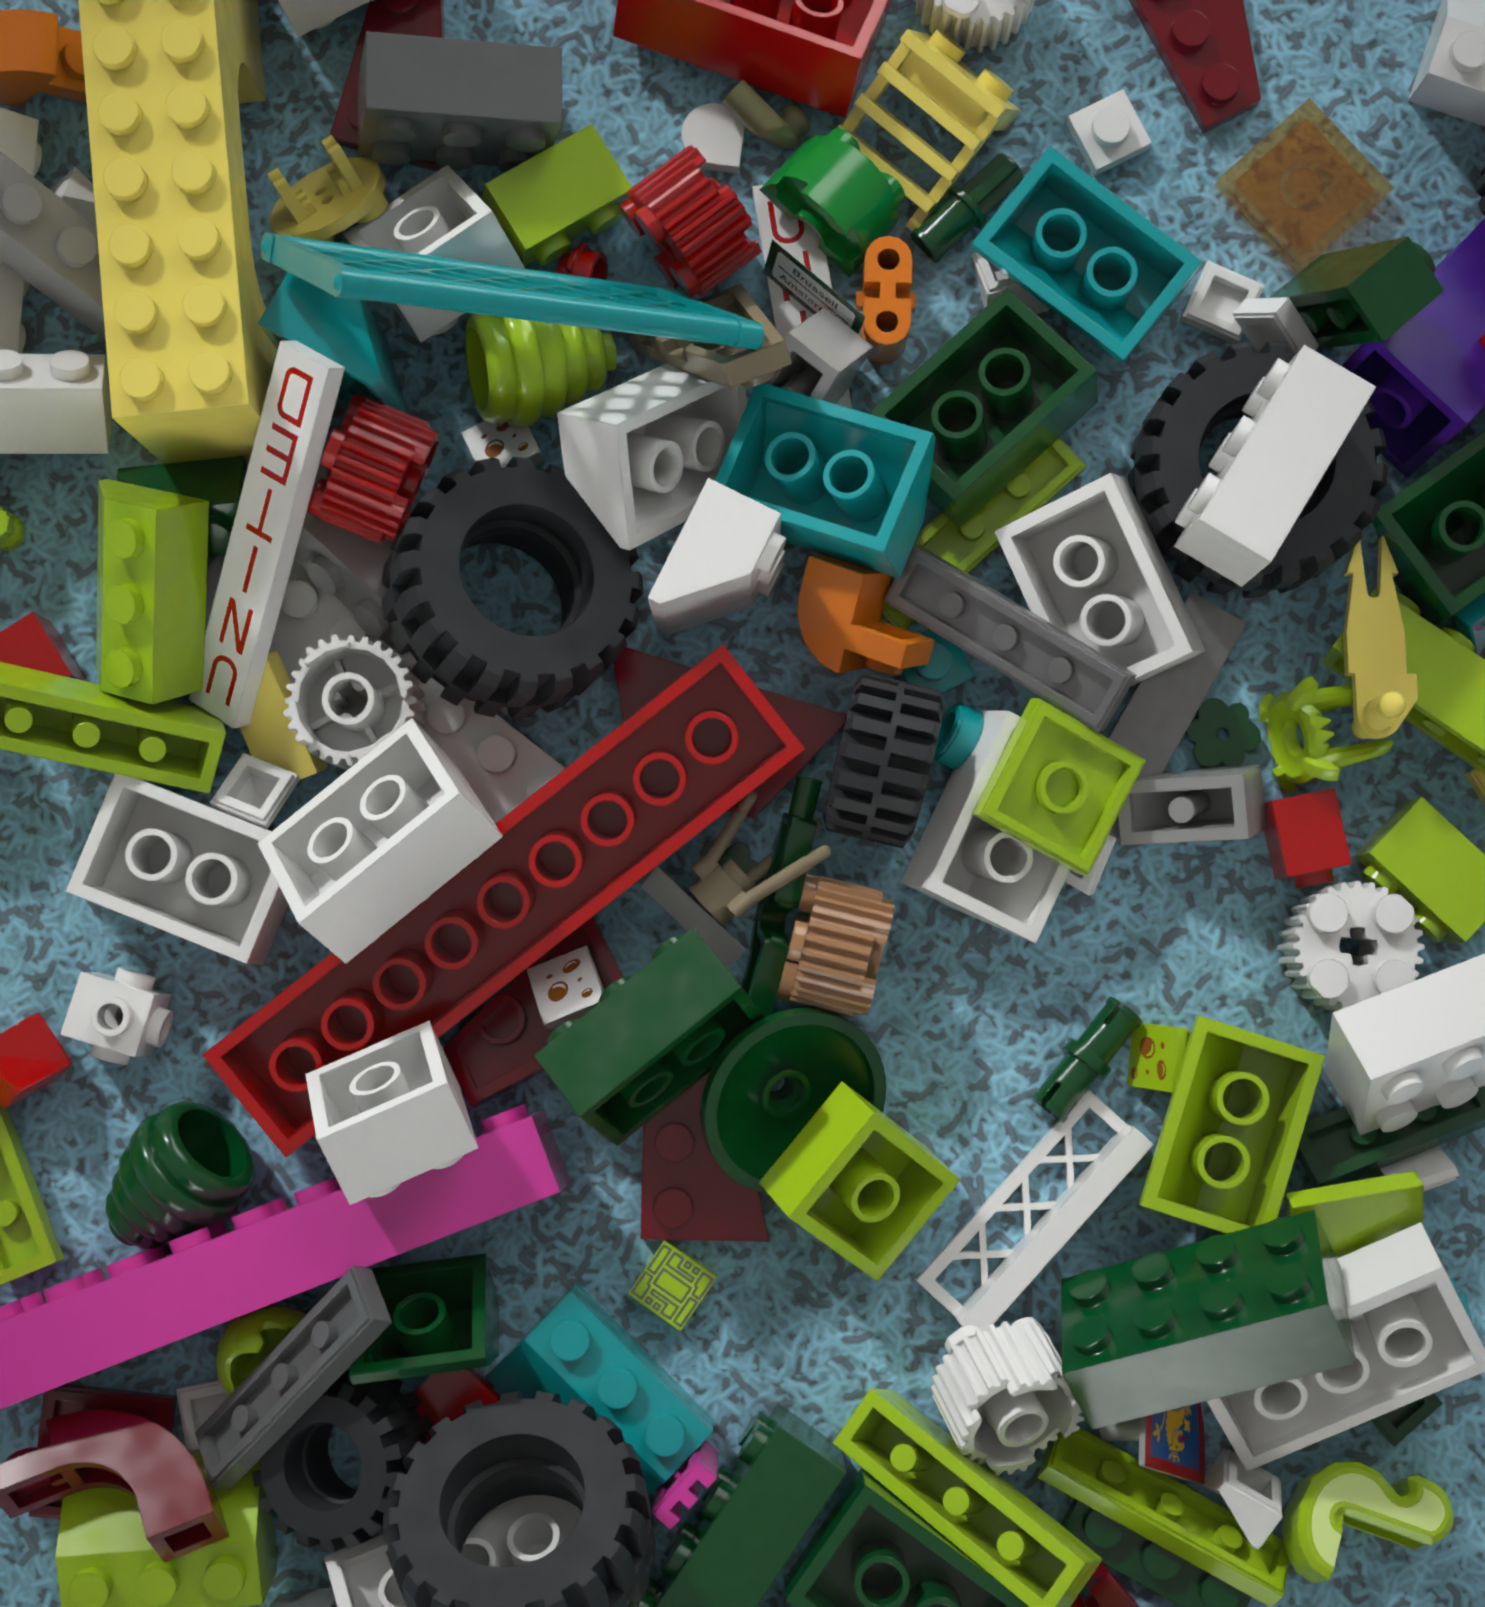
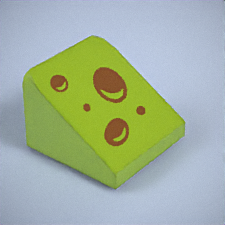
[1126,1023,1190,1093]

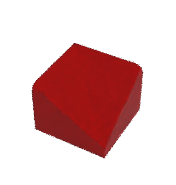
[0,1013,73,1109]

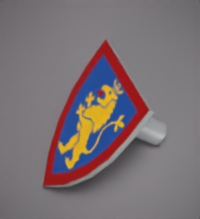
[1099,1403,1205,1485]

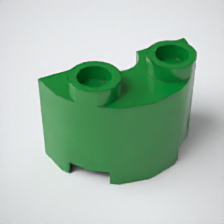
[759,128,905,278]

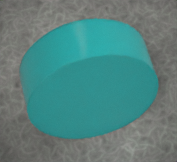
[933,702,984,769]

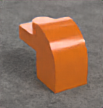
[0,9,86,106]
[797,554,935,675]

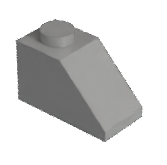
[765,308,873,404]
[1118,765,1266,845]

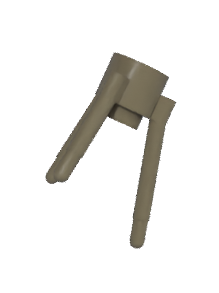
[689,791,831,926]

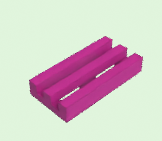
[653,1440,719,1530]

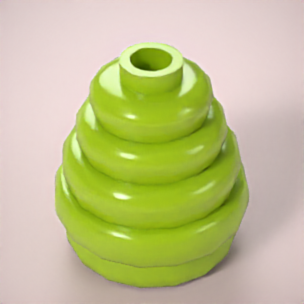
[465,313,617,427]

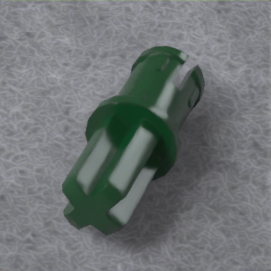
[910,153,1024,263]

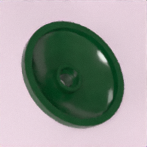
[700,1008,886,1194]

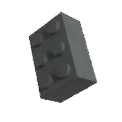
[357,31,562,172]

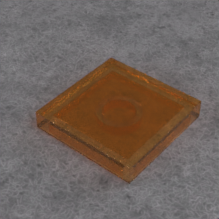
[1214,98,1394,274]

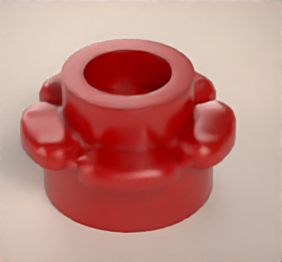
[557,243,608,280]

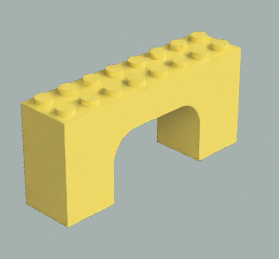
[78,0,277,466]

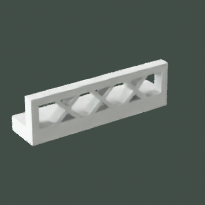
[915,1089,1154,1332]

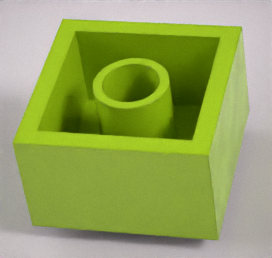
[759,1081,961,1281]

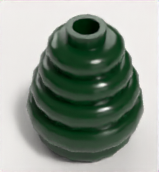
[106,1101,255,1249]

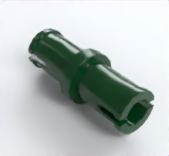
[1031,997,1143,1123]

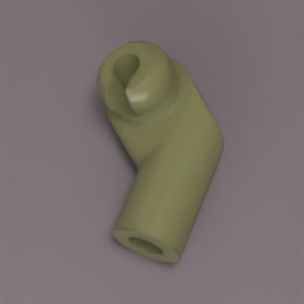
[722,79,810,151]

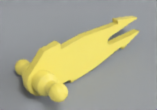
[1343,536,1418,740]

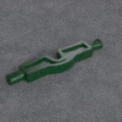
[741,775,823,1017]

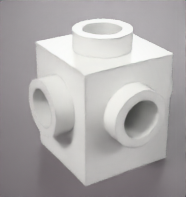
[60,967,173,1065]

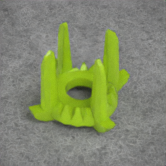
[1257,676,1393,794]

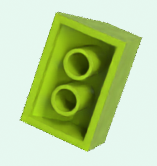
[96,479,209,705]
[1139,1015,1325,1234]
[55,1450,277,1607]

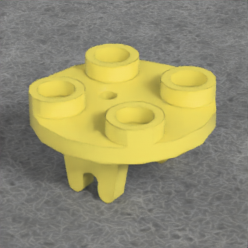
[267,135,388,242]

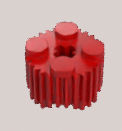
[619,145,762,298]
[307,393,439,544]

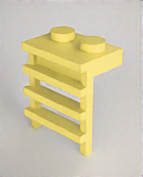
[837,29,1021,231]

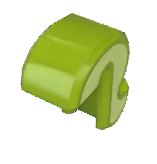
[1282,1462,1454,1584]

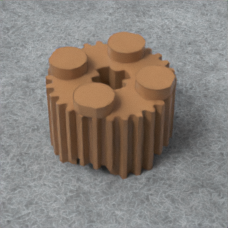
[777,874,895,1018]

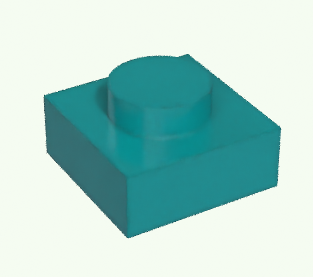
[901,629,975,695]

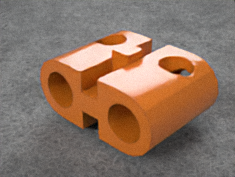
[855,236,916,365]

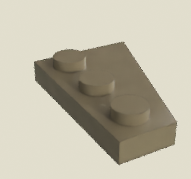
[627,284,792,388]

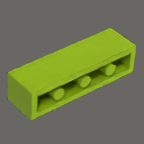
[1321,586,1485,775]
[0,662,226,794]
[833,1388,1103,1607]

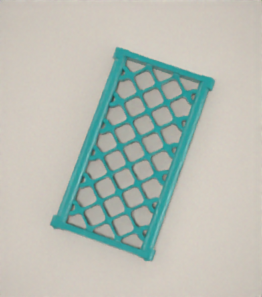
[260,232,764,350]

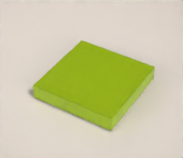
[972,698,1146,876]
[1286,1171,1424,1258]

